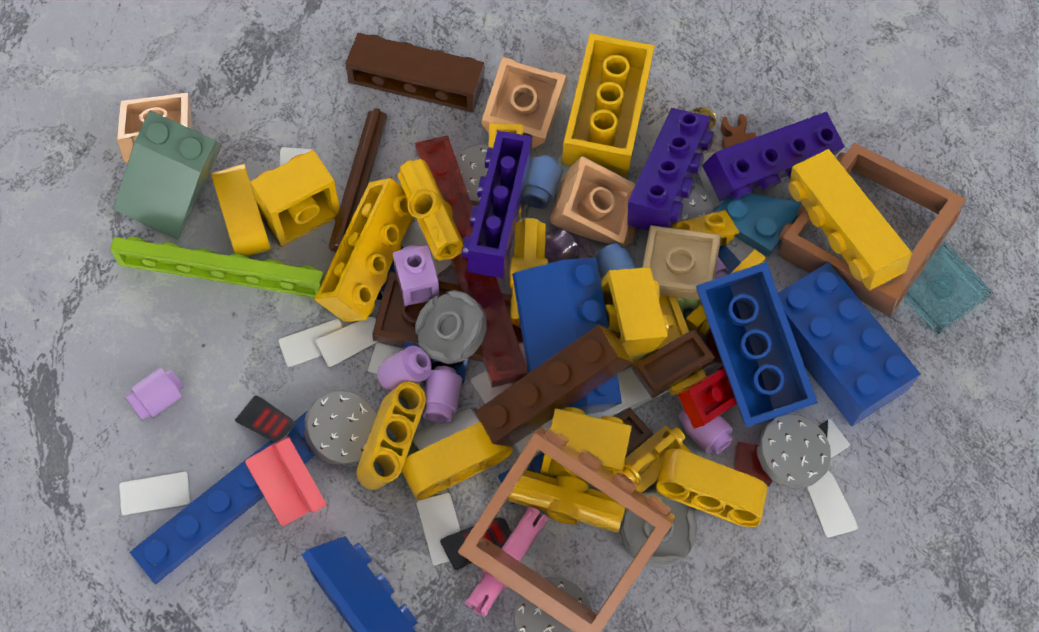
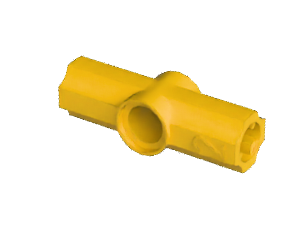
[397,159,464,261]
[509,218,548,328]
[508,470,625,533]

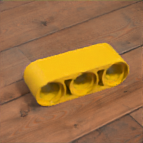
[211,164,271,257]
[356,381,426,490]
[402,422,514,500]
[656,449,768,527]

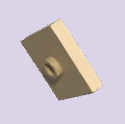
[643,225,721,300]

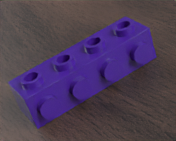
[627,107,714,231]
[702,111,845,202]
[462,130,532,279]

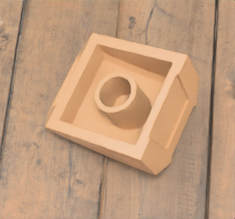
[481,56,568,149]
[117,93,192,164]
[549,156,637,247]

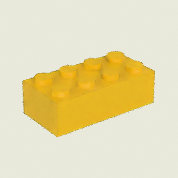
[561,33,655,178]

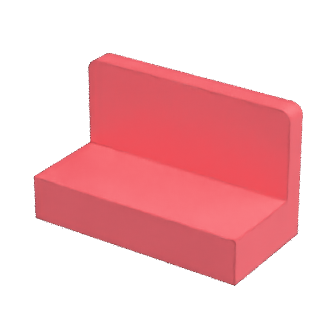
[245,437,327,526]

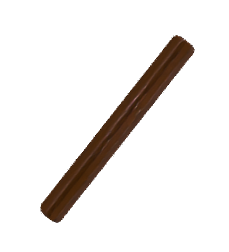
[329,108,387,253]

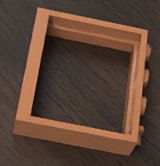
[779,143,966,317]
[458,427,675,632]

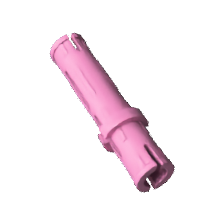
[464,506,548,617]

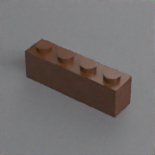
[345,32,484,113]
[475,325,633,447]

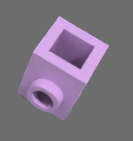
[393,245,439,306]

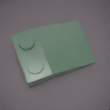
[113,110,222,239]

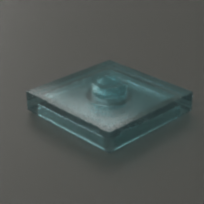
[892,242,993,334]

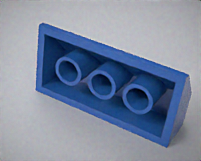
[512,258,622,414]
[695,262,818,427]
[301,536,418,632]

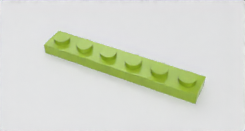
[110,236,325,298]

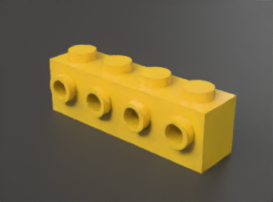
[788,149,912,291]
[314,178,414,322]

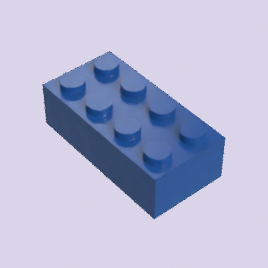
[778,262,921,426]

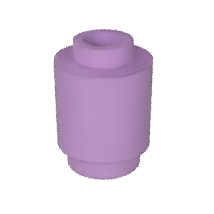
[377,346,431,391]
[422,366,462,423]
[125,368,184,421]
[678,409,733,454]

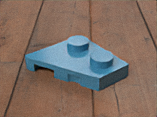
[714,194,802,257]

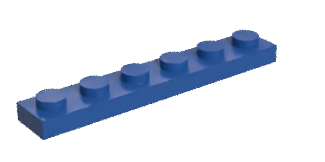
[129,410,315,584]

